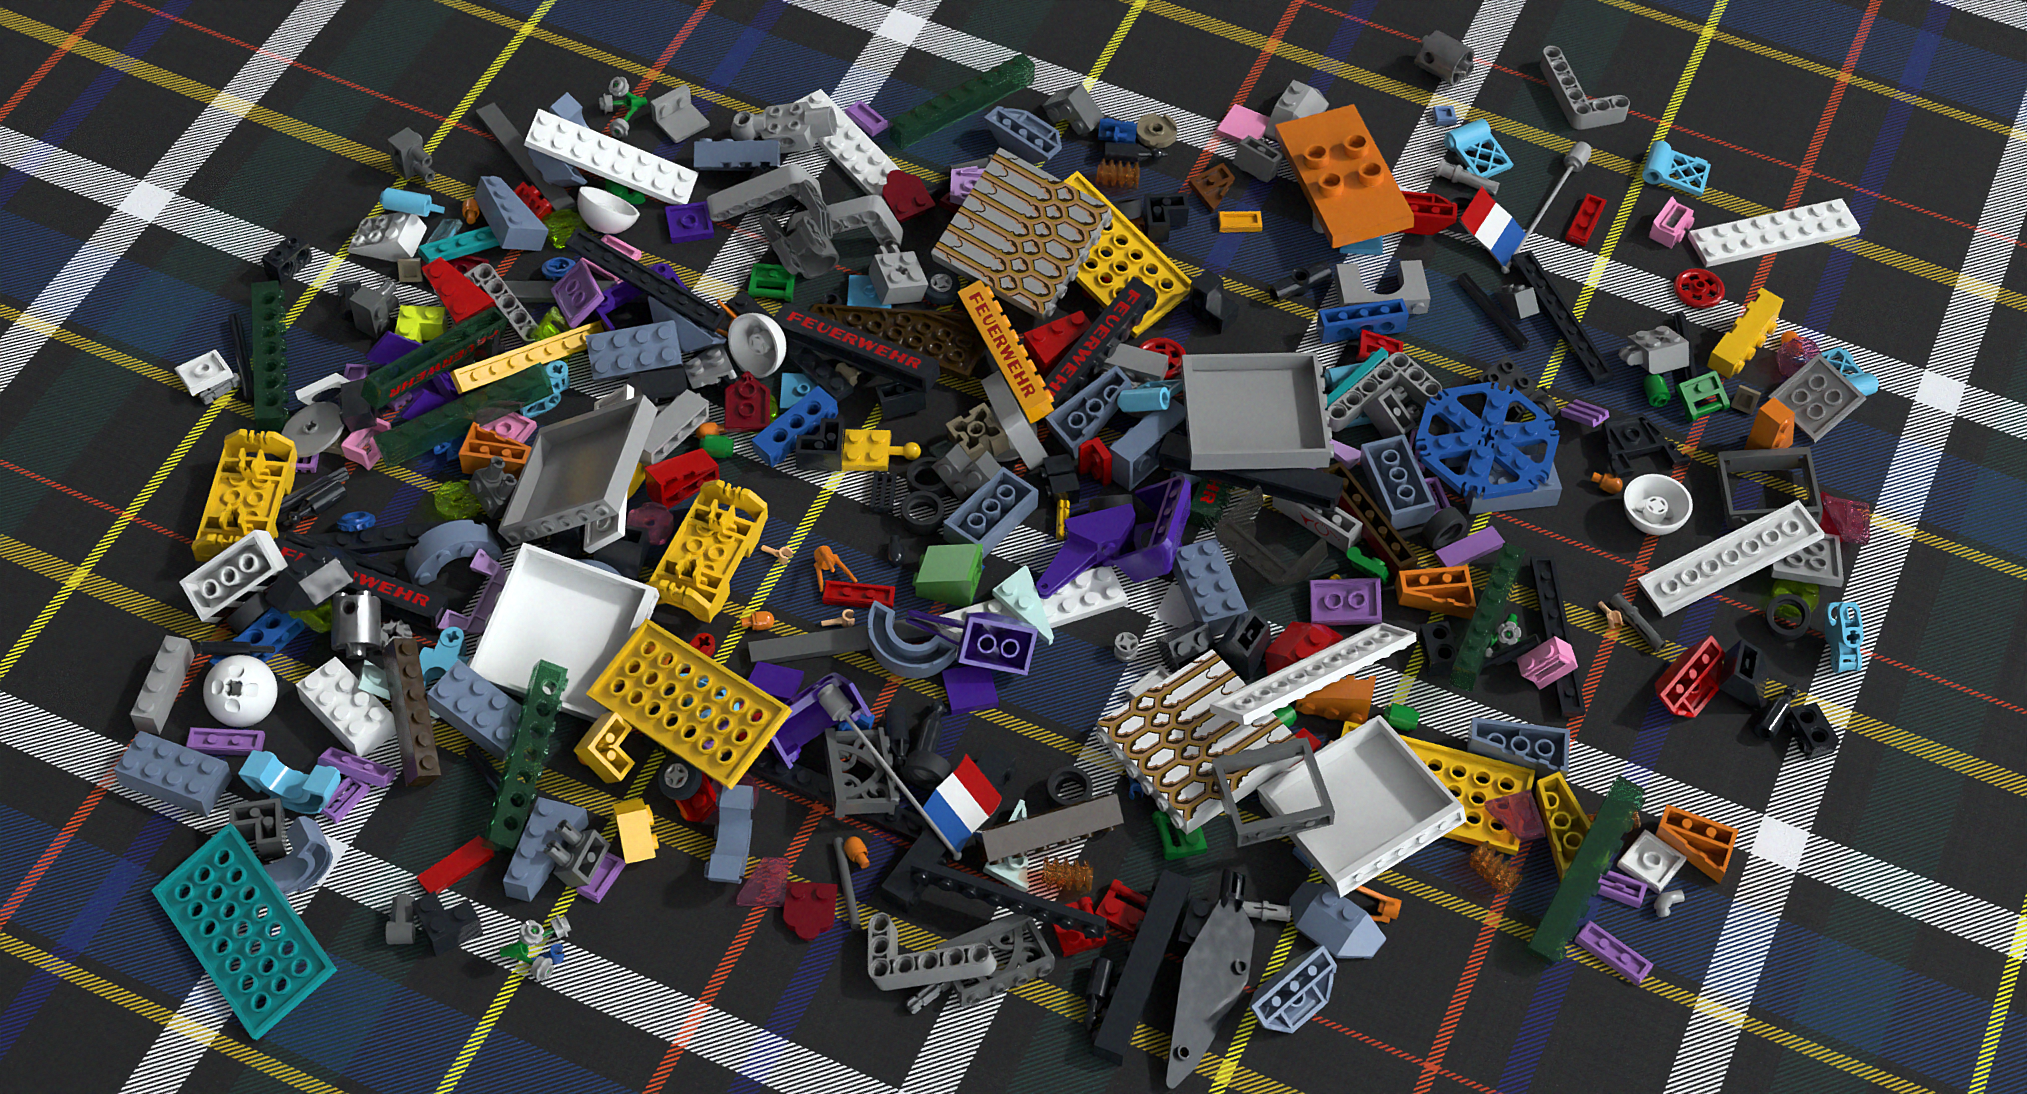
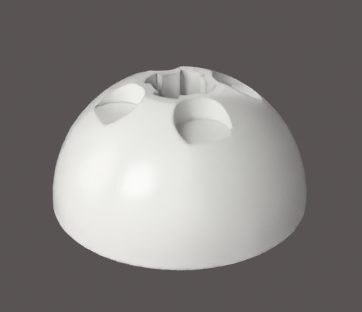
[577,187,639,234]
[728,313,786,378]
[1624,474,1693,535]
[203,655,277,727]

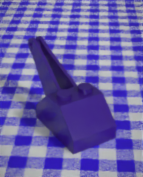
[1036,503,1135,599]
[906,610,1038,675]

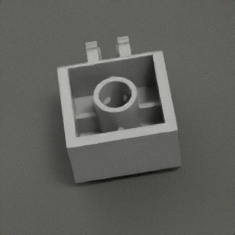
[869,245,929,305]
[1618,326,1689,375]

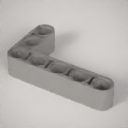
[1540,46,1630,130]
[707,164,823,222]
[786,195,903,252]
[437,263,544,346]
[1327,352,1442,432]
[981,370,1049,471]
[868,913,997,990]

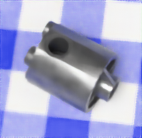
[1414,30,1474,85]
[331,591,381,659]

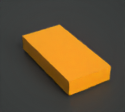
[1218,211,1262,232]

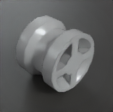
[1114,632,1139,662]

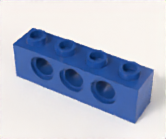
[1316,298,1409,344]
[751,386,838,468]
[210,607,305,688]

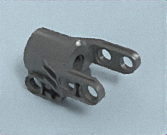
[759,179,839,279]

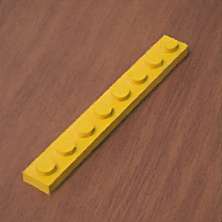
[450,320,604,394]

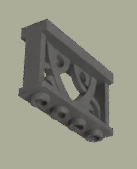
[823,727,899,818]
[936,914,1055,1007]

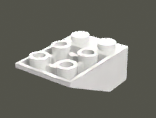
[347,212,427,262]

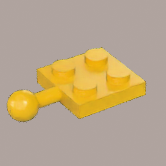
[842,429,921,471]

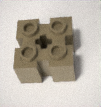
[945,403,1010,461]

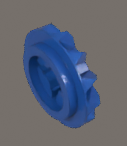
[542,257,576,281]
[337,511,376,532]

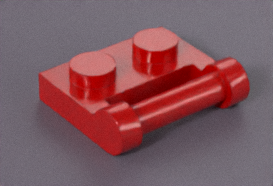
[1356,329,1403,367]
[1095,879,1148,938]
[1051,897,1107,957]

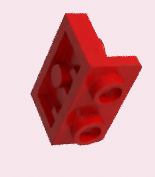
[513,182,555,220]
[1078,437,1112,487]
[675,772,717,822]

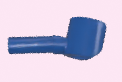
[1126,771,1144,800]
[530,944,564,964]

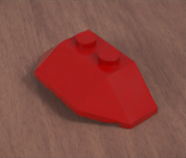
[1397,191,1458,235]
[1264,621,1343,676]
[1655,635,1725,718]

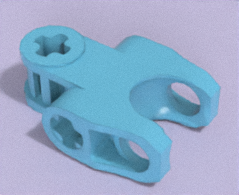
[501,360,570,419]
[1824,602,1864,673]
[419,627,470,688]

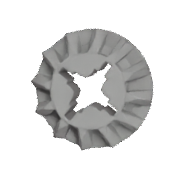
[379,619,412,651]

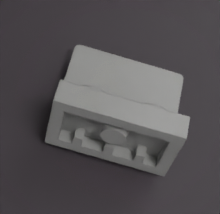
[651,84,709,143]

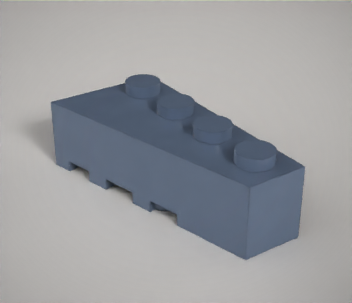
[474,176,549,251]
[1467,717,1570,780]

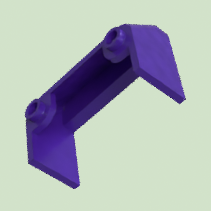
[589,263,688,332]
[365,331,467,426]
[1112,476,1191,584]
[756,673,872,769]

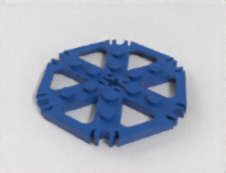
[1414,382,1560,500]

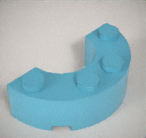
[238,750,341,814]

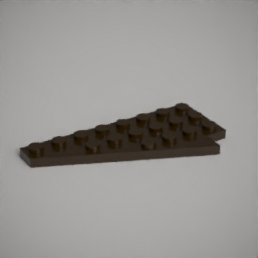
[809,303,988,382]

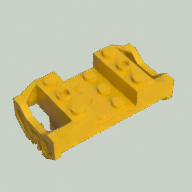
[192,429,298,562]
[646,479,768,623]

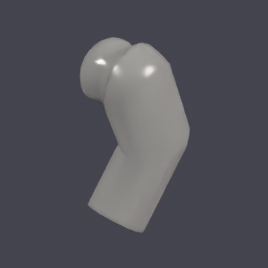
[1654,889,1684,917]

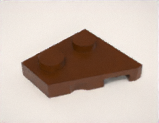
[1188,163,1235,214]

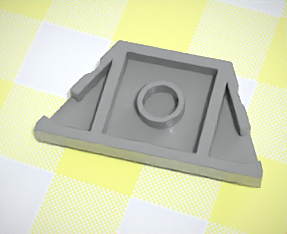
[683,344,737,389]

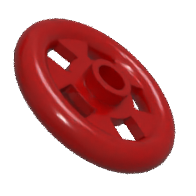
[1673,268,1725,309]
[1138,338,1186,380]

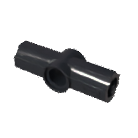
[1268,261,1332,302]

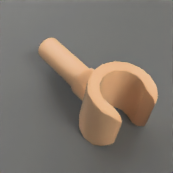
[761,545,793,565]
[1598,601,1623,629]
[821,609,855,628]

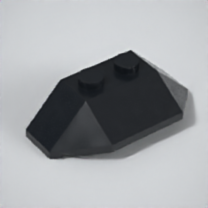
[265,545,356,614]

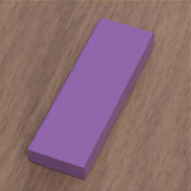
[1434,526,1505,567]
[186,728,265,756]
[317,747,396,788]
[1574,921,1653,986]

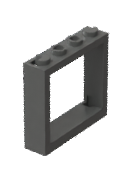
[1716,447,1823,529]
[1211,737,1335,847]

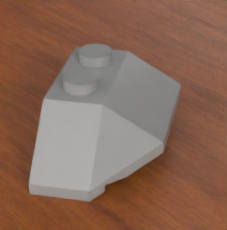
[1264,80,1329,141]

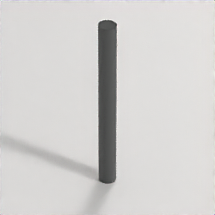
[833,837,861,929]

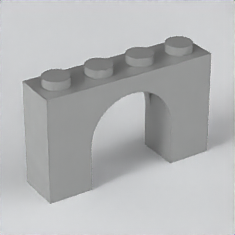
[1334,260,1430,314]

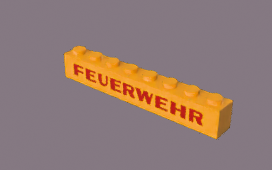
[958,279,1054,424]

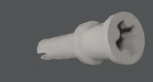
[1435,159,1500,196]

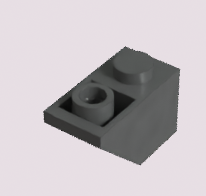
[1494,284,1539,319]

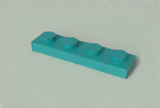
[418,226,500,264]
[1325,347,1388,411]

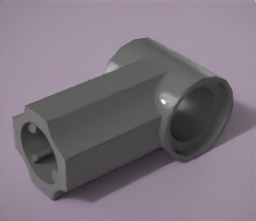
[386,893,415,944]

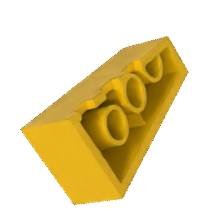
[1707,287,1784,379]
[1536,771,1608,883]

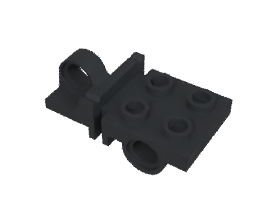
[1475,355,1560,422]

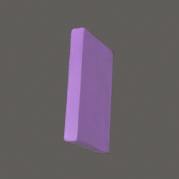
[551,260,605,329]
[1310,578,1382,626]

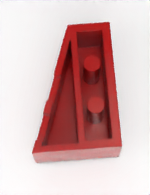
[422,257,497,329]
[1023,310,1092,380]
[644,448,719,513]

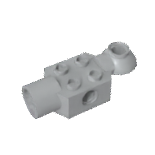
[731,101,837,154]

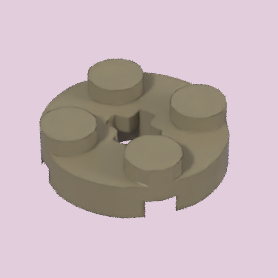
[1136,113,1177,151]

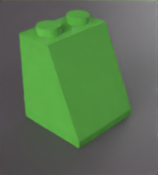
[912,543,983,608]

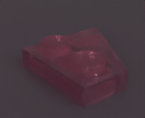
[1823,496,1870,545]
[1484,790,1545,842]
[736,857,789,907]

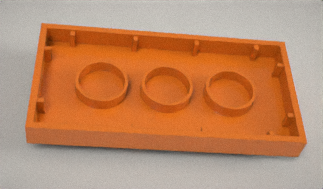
[1275,104,1414,249]

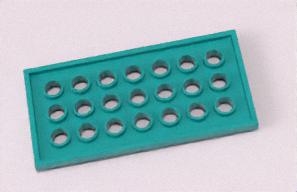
[151,823,337,1040]

